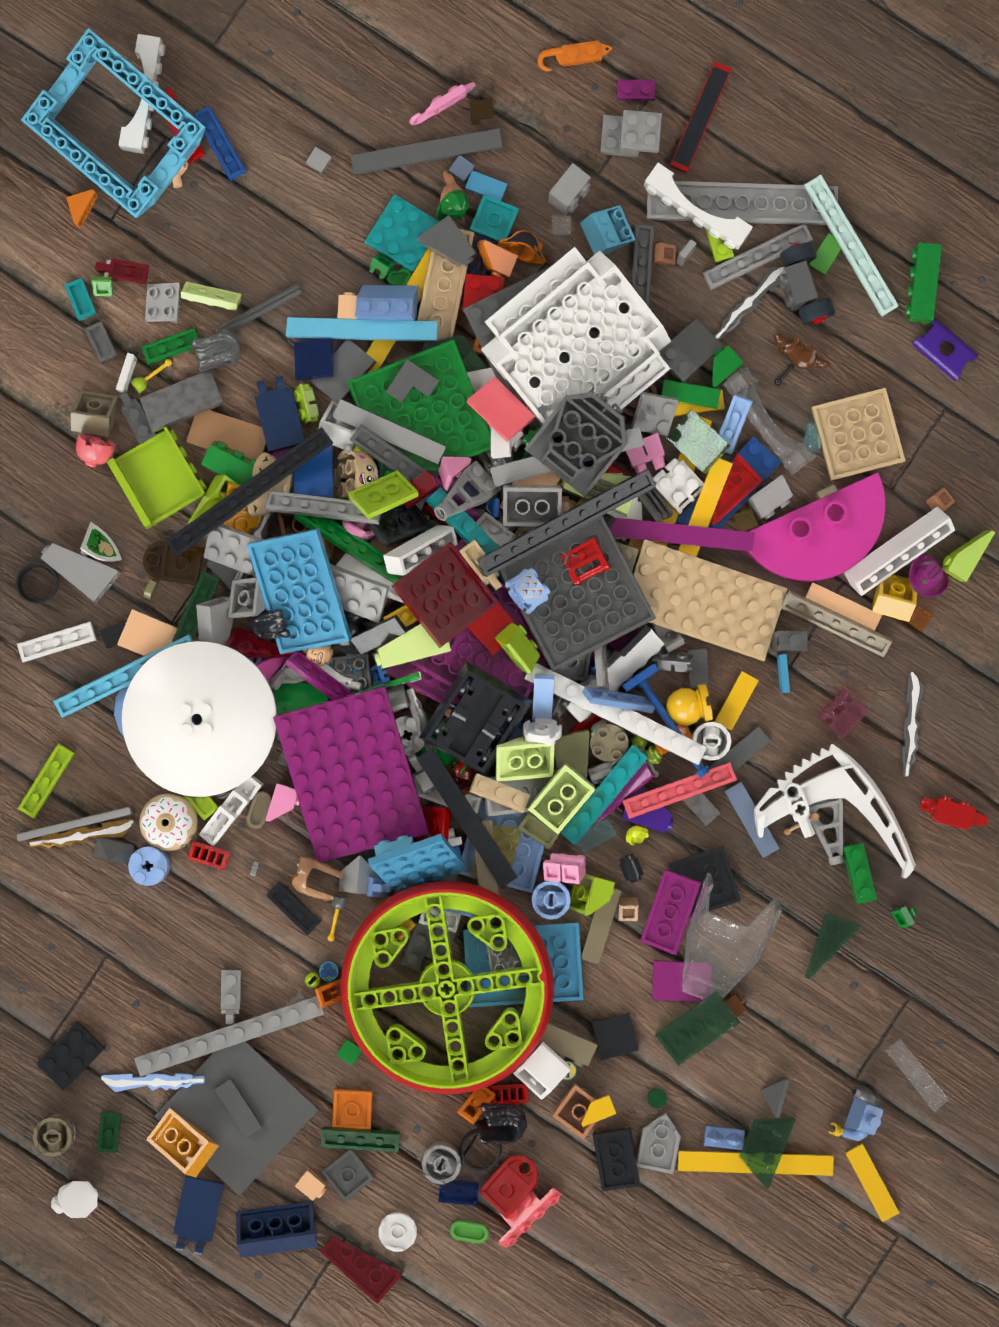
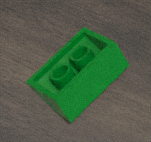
[273,683,331,715]

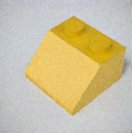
[872,574,917,622]

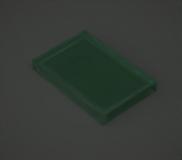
[667,410,731,474]

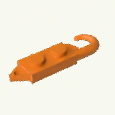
[537,40,612,71]

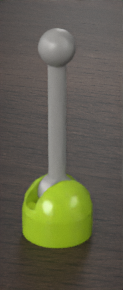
[630,735,659,778]

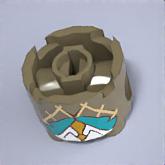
[589,719,629,762]
[33,1114,76,1157]

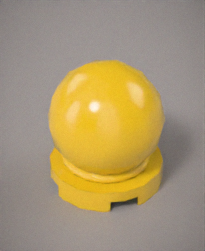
[666,684,713,726]

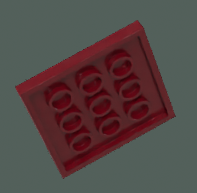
[391,542,499,648]

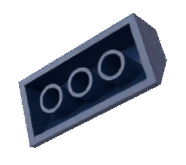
[236,1201,318,1258]

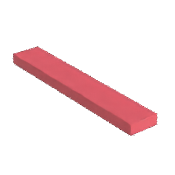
[622,762,737,819]

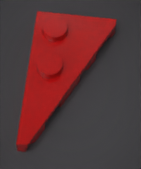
[710,454,763,526]

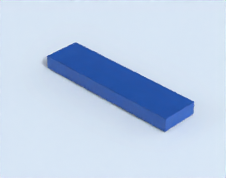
[193,106,247,182]

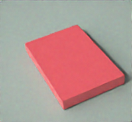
[467,377,535,442]

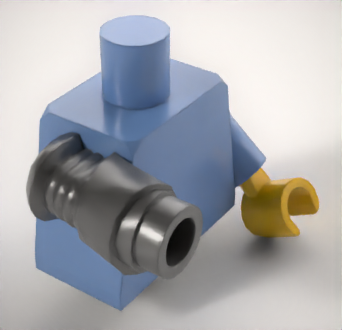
[828,1085,883,1141]

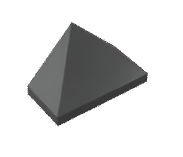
[94,837,136,864]
[760,1077,790,1118]

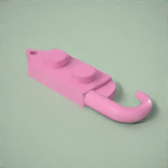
[409,82,476,125]

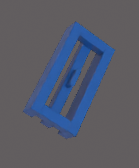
[370,664,390,686]

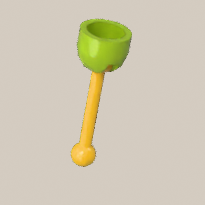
[130,359,172,394]

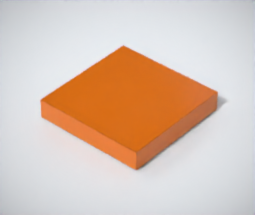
[332,1089,373,1129]

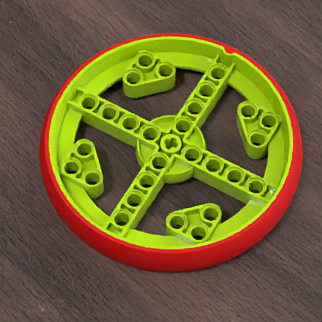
[341,881,554,1094]

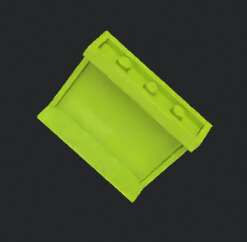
[106,427,207,529]

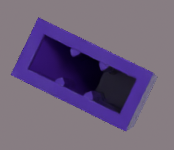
[621,787,674,833]

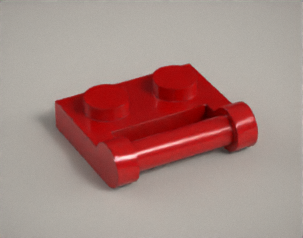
[560,538,611,586]

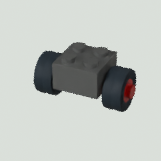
[778,242,835,325]

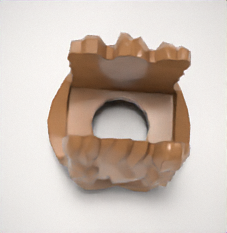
[291,856,343,901]

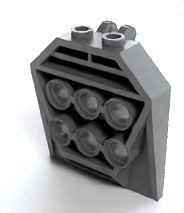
[525,392,628,497]

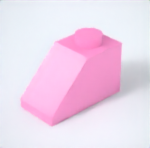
[265,783,300,821]

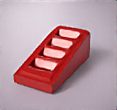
[187,840,231,871]
[488,1082,529,1104]

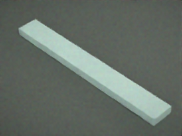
[804,175,899,316]

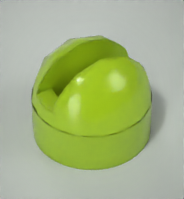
[305,972,321,988]

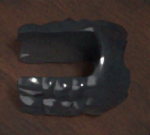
[250,609,290,642]
[474,1103,528,1145]

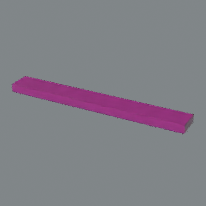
[609,517,755,552]

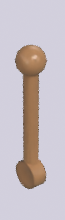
[784,812,819,835]

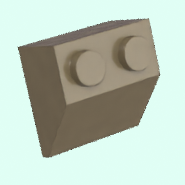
[71,390,118,437]

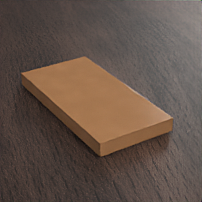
[186,410,266,459]

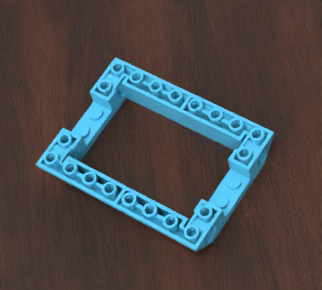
[21,28,206,218]

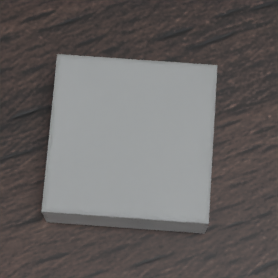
[305,147,332,174]

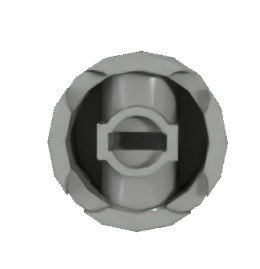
[422,1141,461,1184]

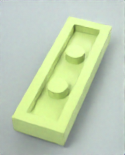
[181,281,241,310]

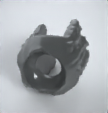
[192,328,242,372]

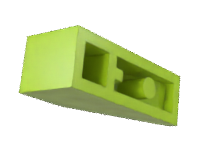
[942,530,995,582]

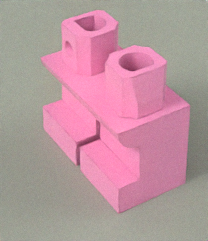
[624,433,665,473]
[543,853,586,884]

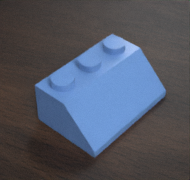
[355,285,419,321]

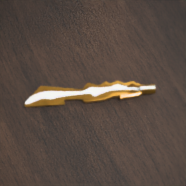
[29,818,134,848]

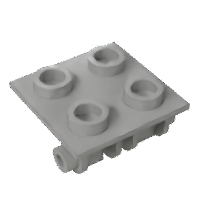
[145,283,182,324]

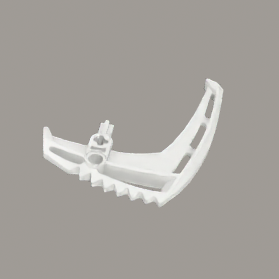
[754,744,916,878]

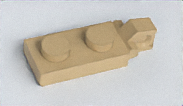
[459,539,502,591]

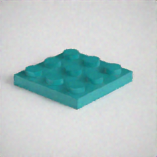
[364,194,439,273]

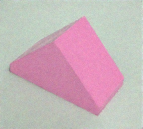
[438,457,472,491]

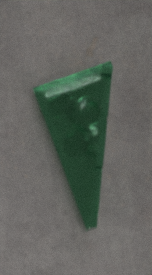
[805,913,861,979]

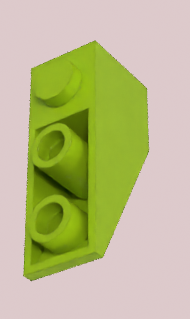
[188,475,239,524]

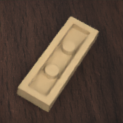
[469,773,530,813]

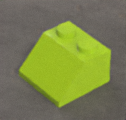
[494,623,540,674]

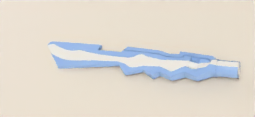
[101,1073,206,1092]

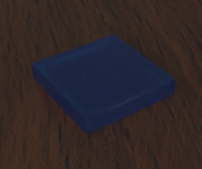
[294,338,334,381]

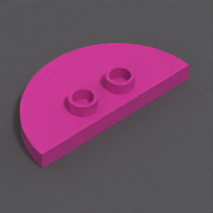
[746,473,885,582]

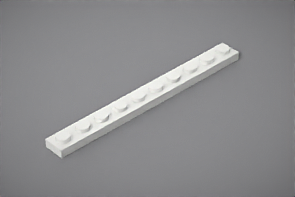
[524,663,707,765]

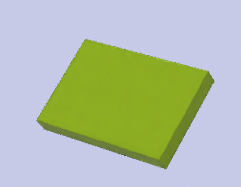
[348,470,418,520]

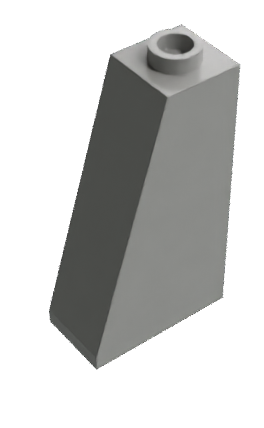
[40,543,121,603]

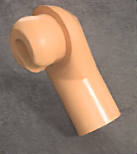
[172,162,188,188]

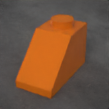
[477,240,518,278]

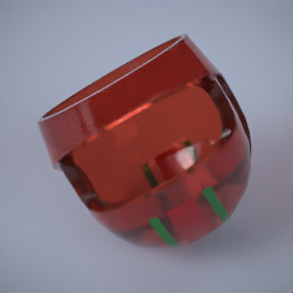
[448,761,477,795]

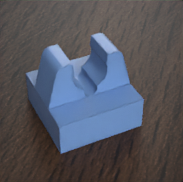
[367,877,391,897]

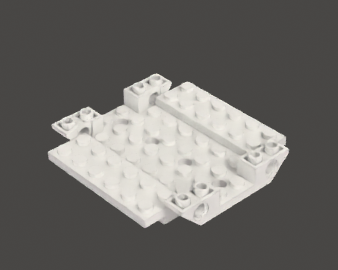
[481,247,671,439]

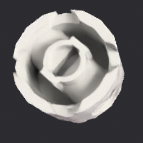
[691,722,731,761]

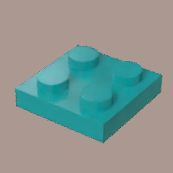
[470,194,519,243]

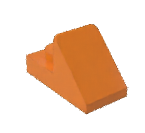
[457,1087,496,1124]

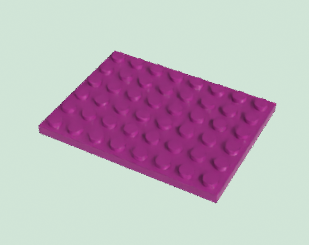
[273,685,429,862]

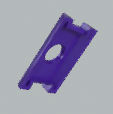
[912,318,978,381]

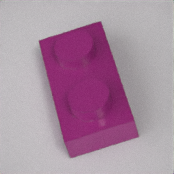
[617,80,655,101]

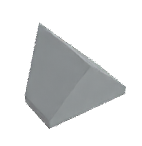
[338,855,379,894]

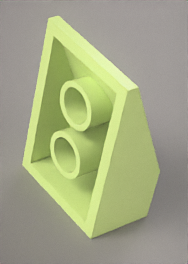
[496,736,554,782]

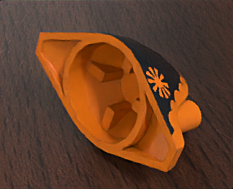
[498,230,545,265]

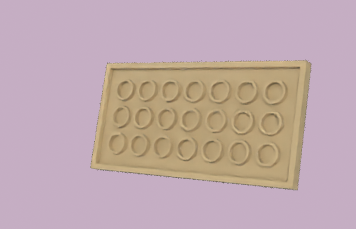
[633,540,788,661]

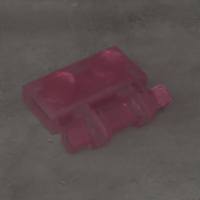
[818,689,868,739]

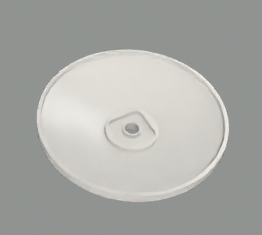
[122,641,277,797]

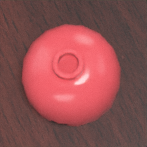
[76,434,116,467]

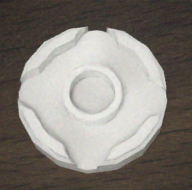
[379,1212,417,1252]

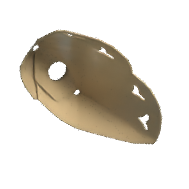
[248,452,294,517]

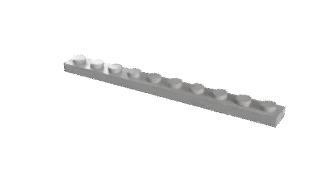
[134,996,325,1077]

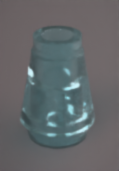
[803,423,822,453]

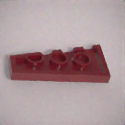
[319,1236,403,1304]

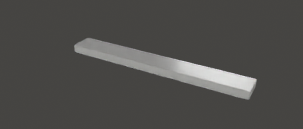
[490,427,644,487]

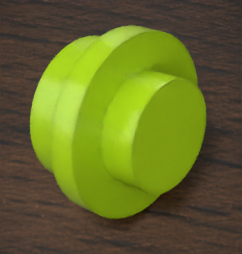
[646,746,662,764]

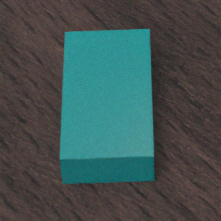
[64,278,97,321]

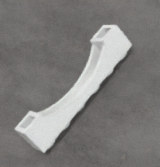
[119,34,165,154]
[644,163,753,250]

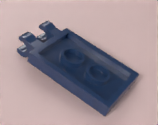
[254,376,305,453]
[173,1175,224,1255]

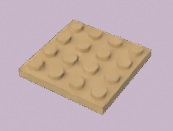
[811,388,905,481]

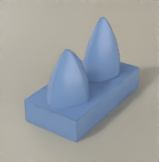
[704,1125,745,1150]

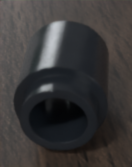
[619,853,644,883]

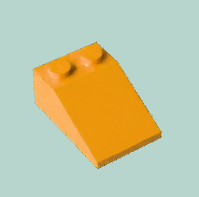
[146,1108,219,1178]

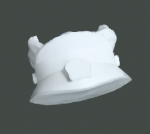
[51,1181,98,1218]

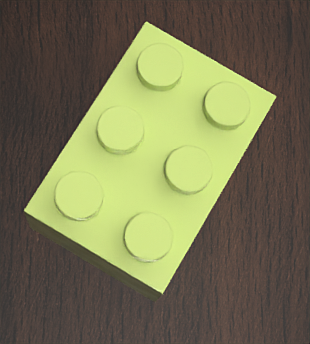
[528,762,595,834]

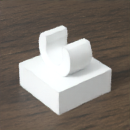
[448,828,463,846]

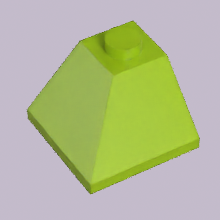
[569,874,615,916]

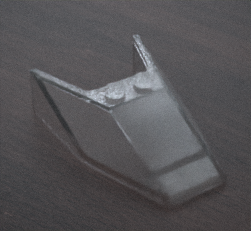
[682,872,782,1004]

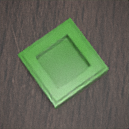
[92,276,114,297]

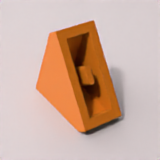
[66,189,98,229]
[315,979,342,1008]

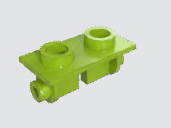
[294,384,320,425]

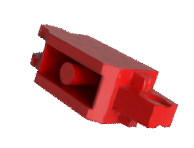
[919,795,988,830]

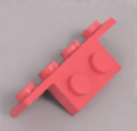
[498,1188,562,1248]

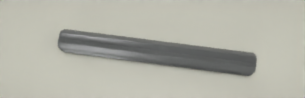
[215,284,302,333]

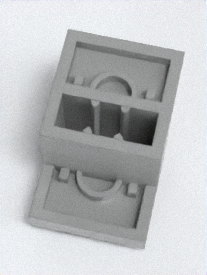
[600,110,662,158]

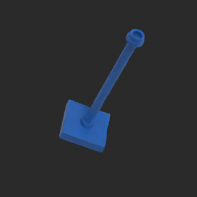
[621,663,710,778]

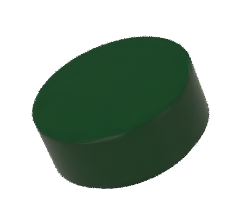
[647,1088,667,1109]

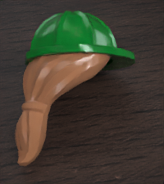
[436,170,469,221]

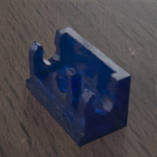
[438,1180,479,1206]

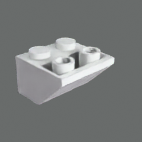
[513,1042,572,1100]

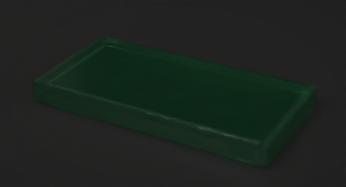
[655,990,740,1066]

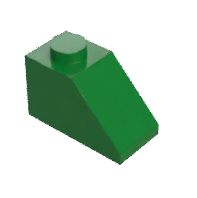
[711,345,744,389]

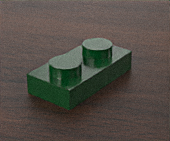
[97,1111,121,1153]

